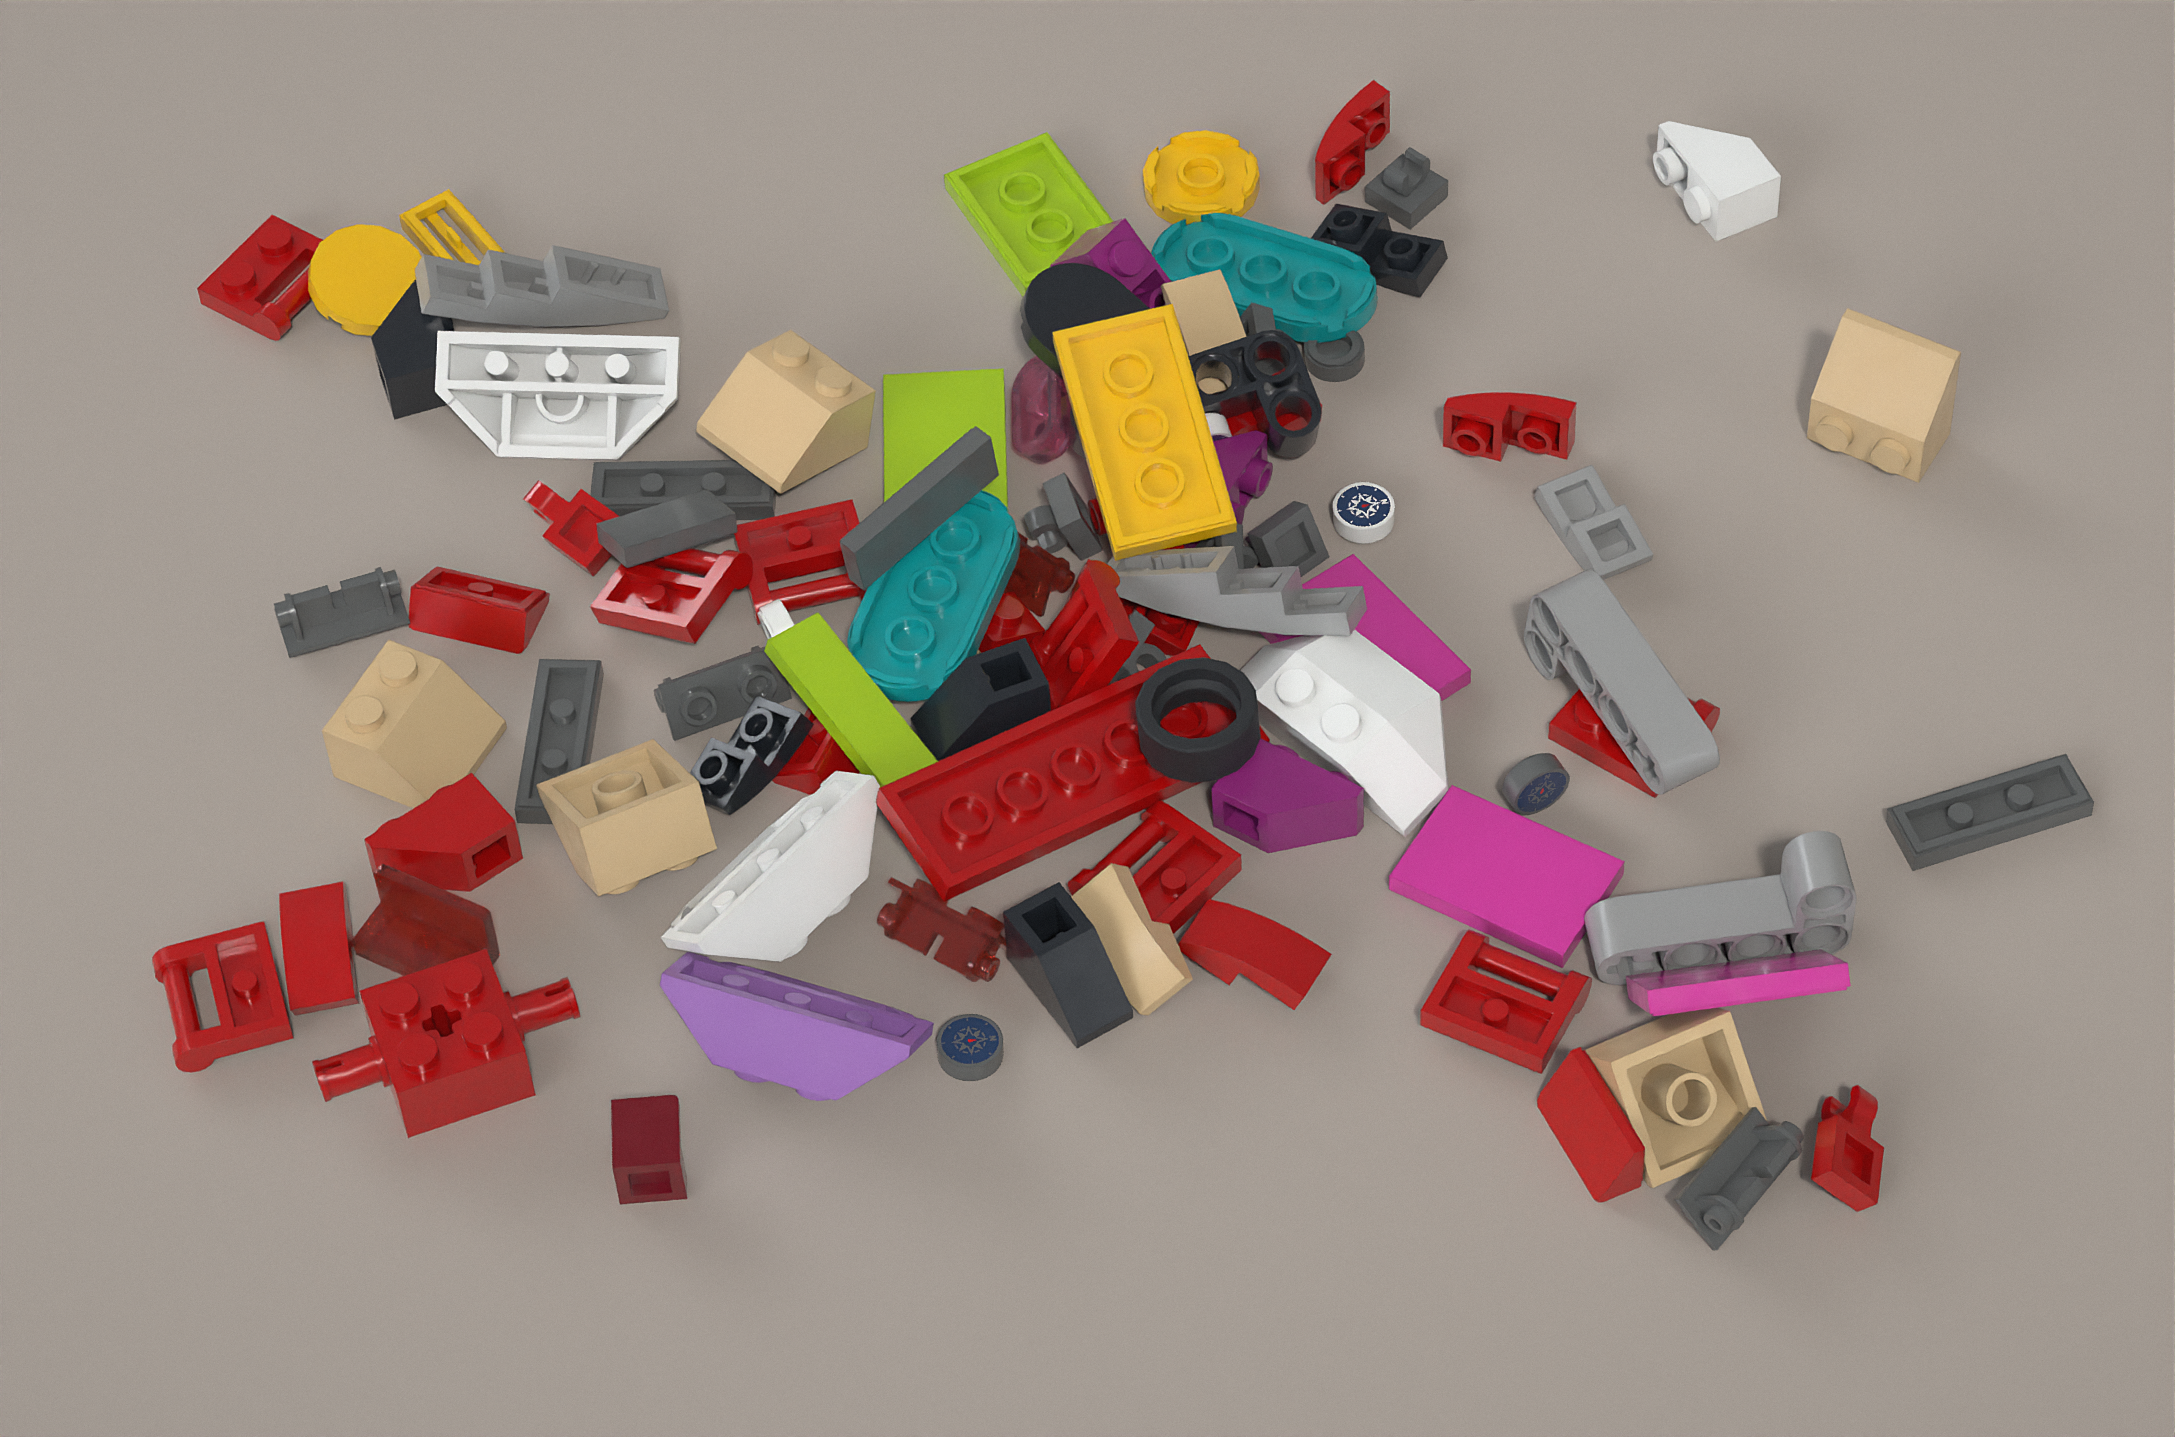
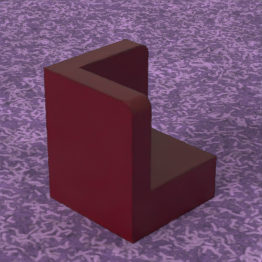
[611,1095,687,1205]

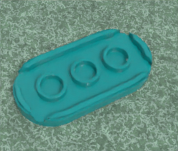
[1151,213,1378,343]
[847,490,1020,702]

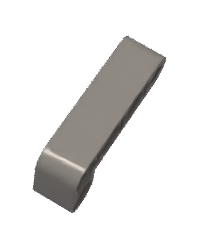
[1524,569,1720,795]
[1584,831,1857,985]

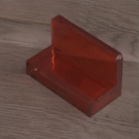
[352,864,500,976]

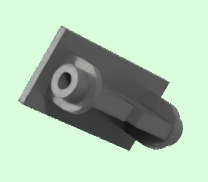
[274,567,410,658]
[653,645,792,741]
[1675,1107,1804,1251]

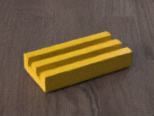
[399,189,505,265]

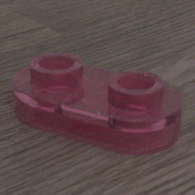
[1012,356,1071,464]

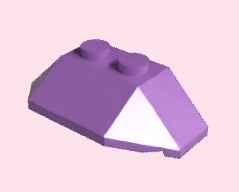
[660,952,934,1101]

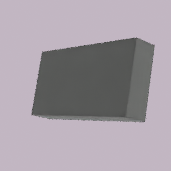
[597,489,737,568]

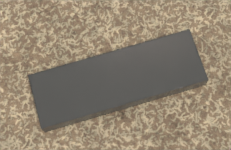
[840,426,999,590]
[591,460,777,520]
[514,659,604,824]
[1886,754,2094,871]

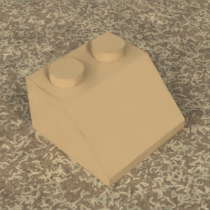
[1807,308,1961,483]
[696,330,876,494]
[322,639,507,808]
[536,739,717,896]
[1585,1008,1767,1188]

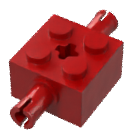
[312,949,580,1138]

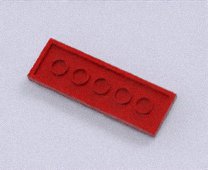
[875,644,1270,902]

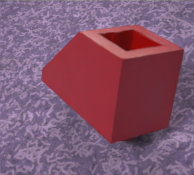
[364,773,523,892]

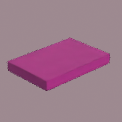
[1258,554,1471,701]
[1389,785,1625,968]
[1626,949,1851,1016]

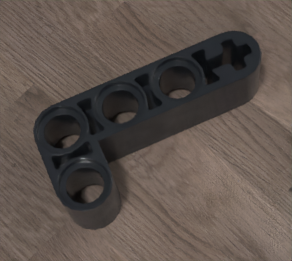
[1068,330,1322,459]

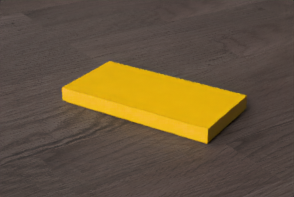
[1053,304,1237,561]

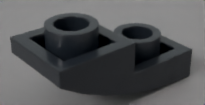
[1311,203,1448,297]
[690,695,814,815]

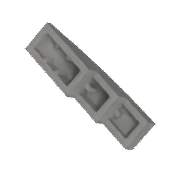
[415,245,669,327]
[1108,546,1367,636]

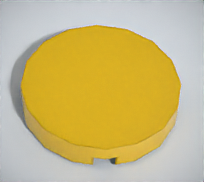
[1143,130,1260,225]
[308,224,422,336]

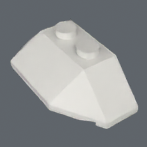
[435,331,681,461]
[1240,629,1449,837]
[661,771,880,962]

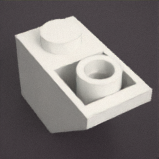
[1653,121,1781,242]

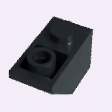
[371,280,454,420]
[911,638,1051,761]
[1003,882,1133,1048]

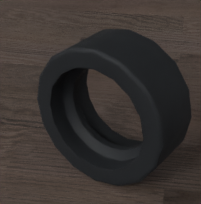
[1135,657,1261,783]

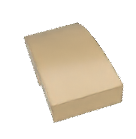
[1161,269,1246,395]
[1071,863,1193,1016]

